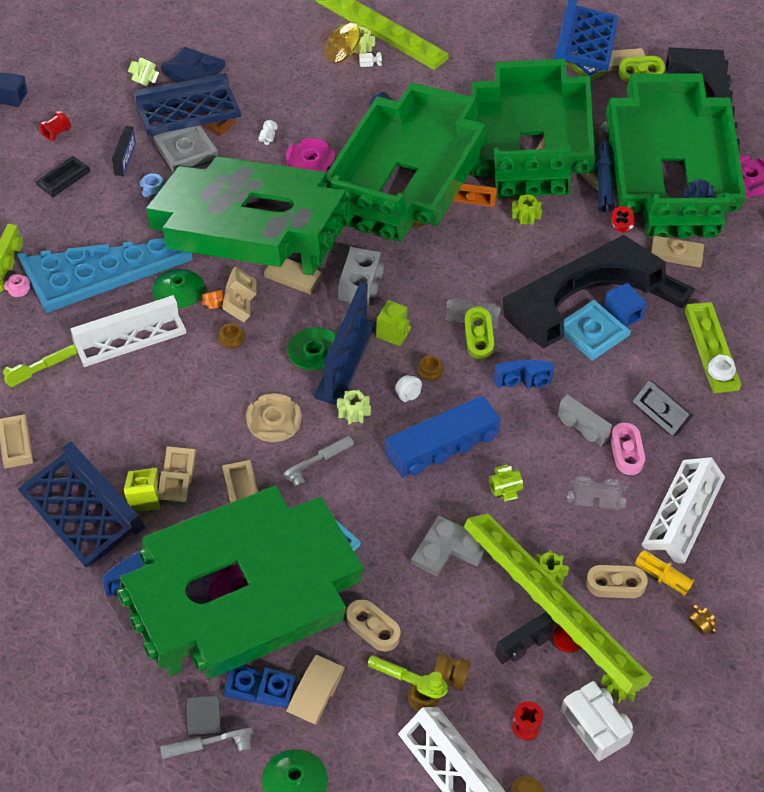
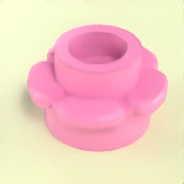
[4,274,30,297]

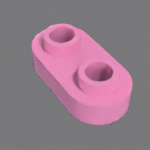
[611,423,645,475]

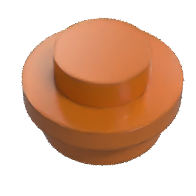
[200,290,224,309]

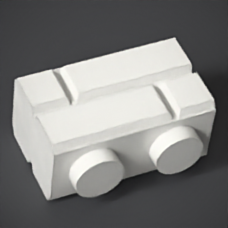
[560,681,633,762]

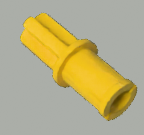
[635,550,695,597]

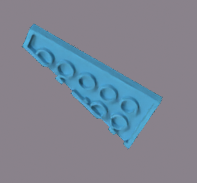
[17,238,192,313]

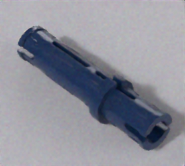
[595,142,615,212]

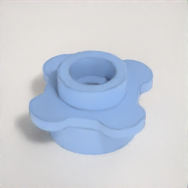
[140,173,164,197]

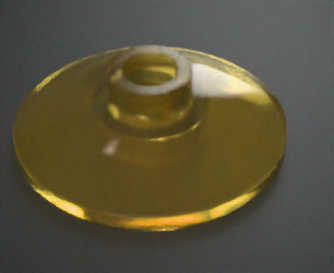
[324,22,361,63]

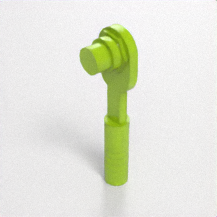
[3,344,78,387]
[368,655,448,698]

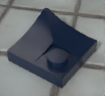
[161,47,225,82]

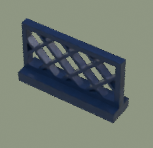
[134,73,241,136]
[315,282,376,405]
[18,441,145,568]

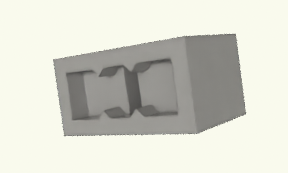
[338,247,384,306]

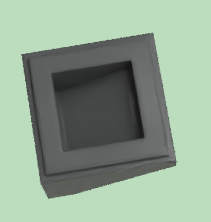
[187,695,221,737]

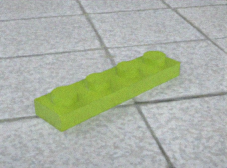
[685,302,741,393]

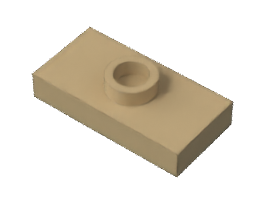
[651,236,704,268]

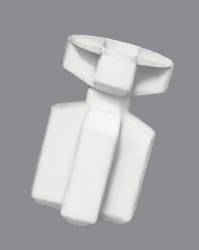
[359,52,382,67]
[259,120,278,145]

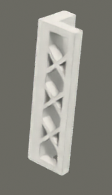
[70,296,186,367]
[642,457,725,563]
[398,707,505,792]

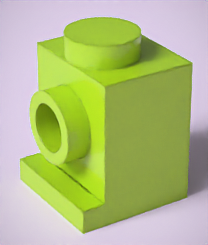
[376,300,411,346]

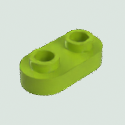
[618,56,665,82]
[464,307,494,360]

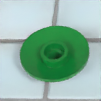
[152,269,205,308]
[287,327,336,370]
[262,749,328,792]

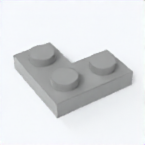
[411,516,486,576]

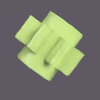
[347,27,375,54]
[128,58,159,86]
[337,390,371,424]

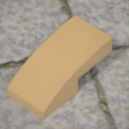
[223,266,257,322]
[158,447,197,503]
[286,655,345,725]

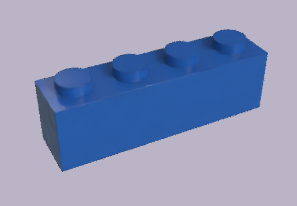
[385,395,501,478]

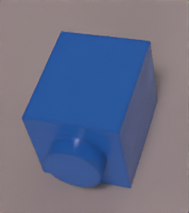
[604,283,647,327]

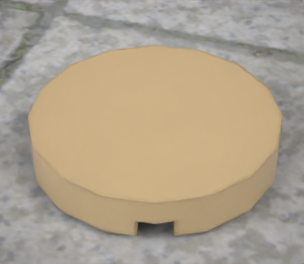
[246,393,302,442]

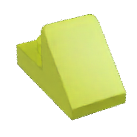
[124,468,160,512]

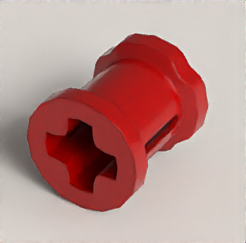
[39,111,71,142]
[611,206,635,233]
[512,701,543,741]

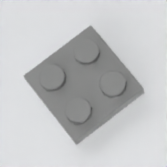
[153,125,218,173]

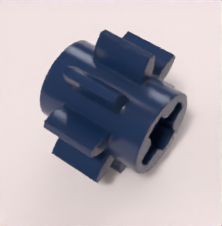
[683,179,716,198]

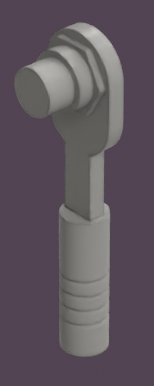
[283,436,354,487]
[160,728,253,759]

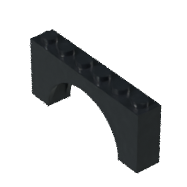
[665,47,740,149]
[503,235,666,349]

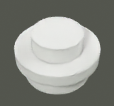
[708,355,736,381]
[395,375,422,402]

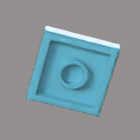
[564,300,631,361]

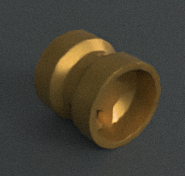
[434,653,470,691]

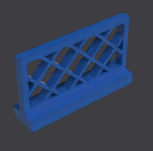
[554,0,619,71]

